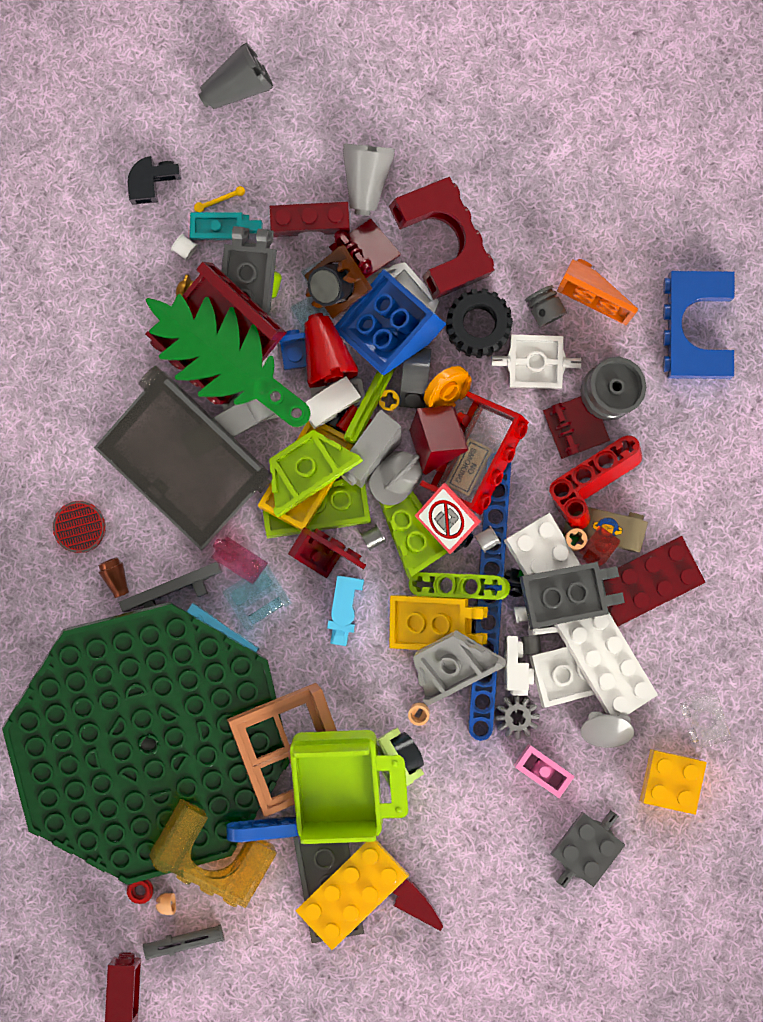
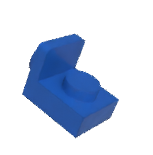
[280,330,306,370]

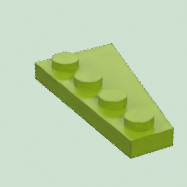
[263,479,371,539]

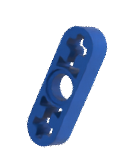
[227,817,299,842]

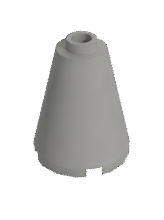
[343,144,395,216]

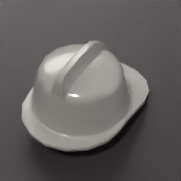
[369,451,422,505]

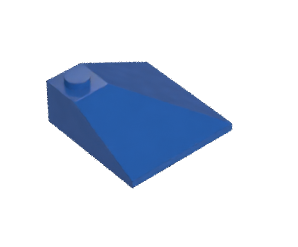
[335,269,446,376]

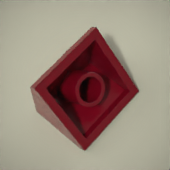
[409,405,469,475]

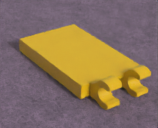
[389,595,488,650]

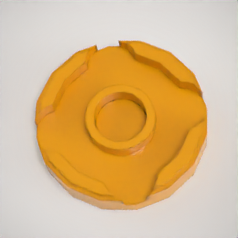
[424,366,472,407]

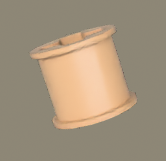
[564,528,587,551]

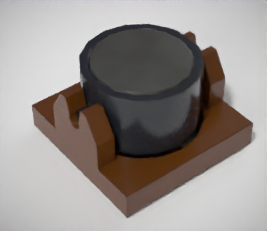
[304,245,373,319]

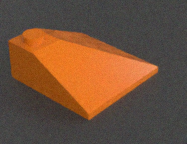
[557,259,638,325]

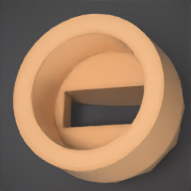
[408,702,430,726]
[156,893,176,915]

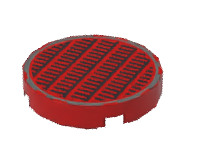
[53,501,106,553]

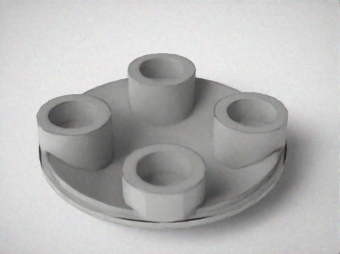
[581,712,634,748]

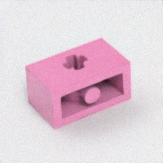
[513,744,575,798]

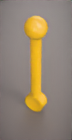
[194,186,245,212]

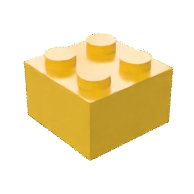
[639,749,707,815]

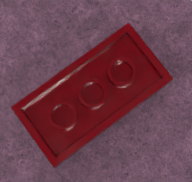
[603,536,706,627]

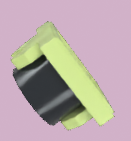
[377,728,424,787]

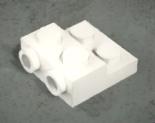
[504,636,534,696]

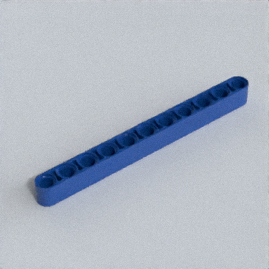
[468,452,511,741]

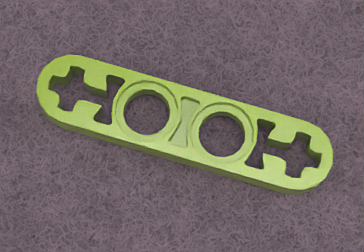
[408,572,510,600]

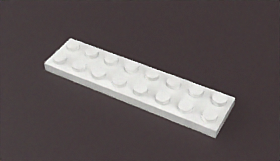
[504,513,658,716]

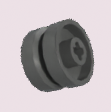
[580,357,647,421]

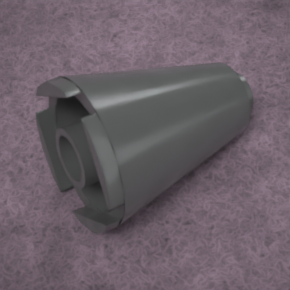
[199,43,273,109]

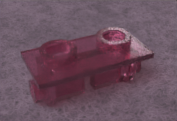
[211,536,268,584]

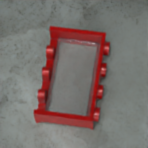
[420,391,529,516]

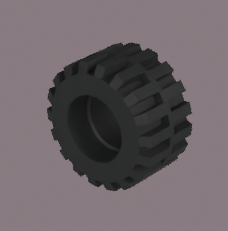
[446,288,513,358]

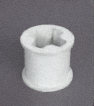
[171,234,198,261]

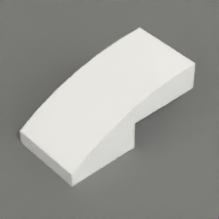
[306,376,361,429]

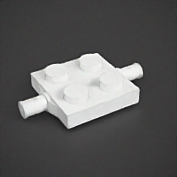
[492,335,581,389]

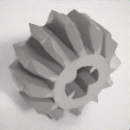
[494,695,540,740]

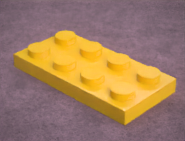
[258,421,355,531]
[295,840,409,950]

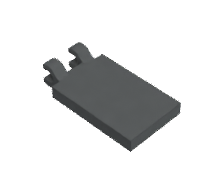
[221,226,277,316]
[519,562,625,630]

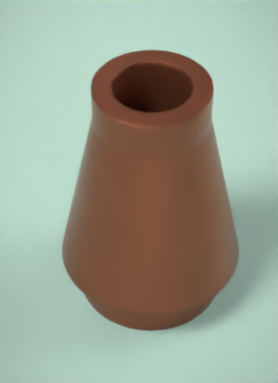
[98,557,129,598]

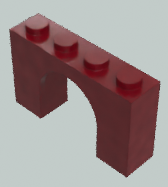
[389,176,495,300]

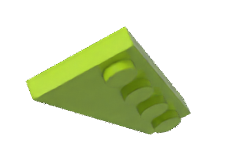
[379,491,448,579]

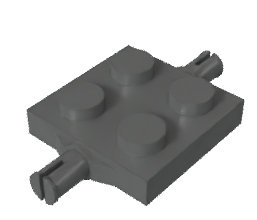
[550,810,625,888]

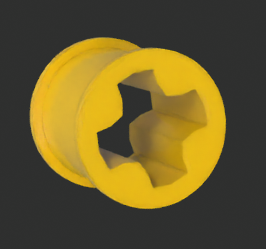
[379,390,399,411]

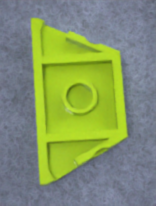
[269,430,363,518]

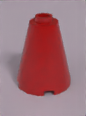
[304,313,359,388]

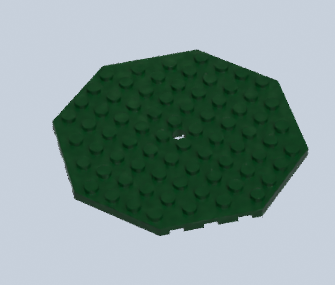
[2,602,290,885]

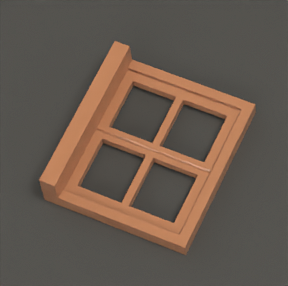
[227,683,337,817]

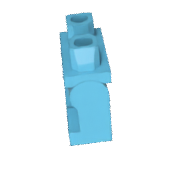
[327,575,364,646]

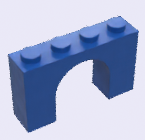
[663,271,735,379]

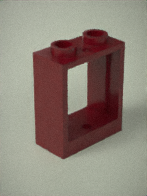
[105,952,141,1022]

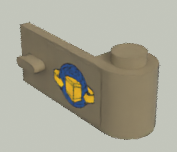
[562,507,648,553]

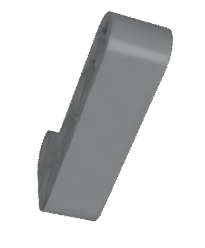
[181,394,276,460]

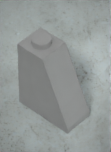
[342,410,402,488]

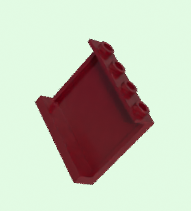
[145,262,287,405]

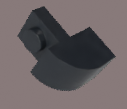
[127,156,182,205]

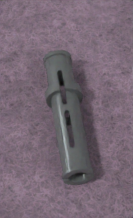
[143,924,225,960]

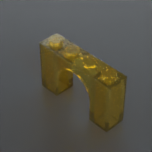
[149,799,277,908]

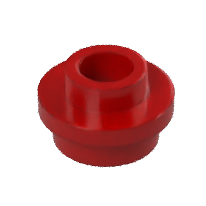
[127,879,154,904]

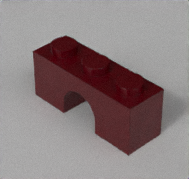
[269,202,350,237]

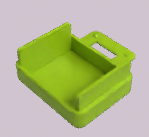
[290,730,408,844]

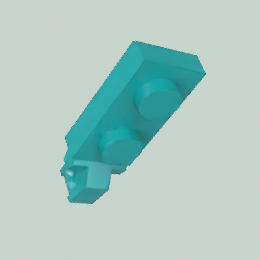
[190,212,263,240]

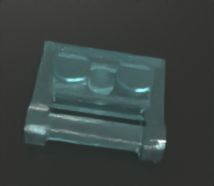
[222,563,292,632]

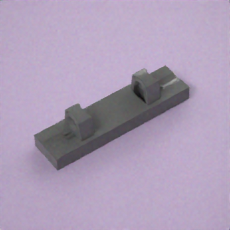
[118,562,222,612]

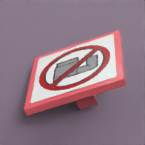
[415,483,481,554]

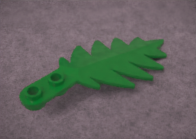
[146,294,311,427]

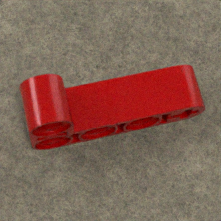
[549,435,642,529]

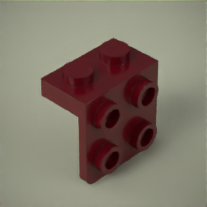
[288,527,366,578]

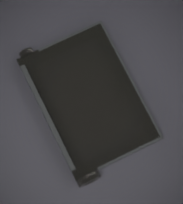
[94,365,272,551]

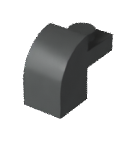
[399,348,432,409]

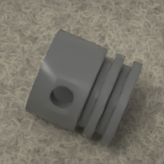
[525,285,567,328]

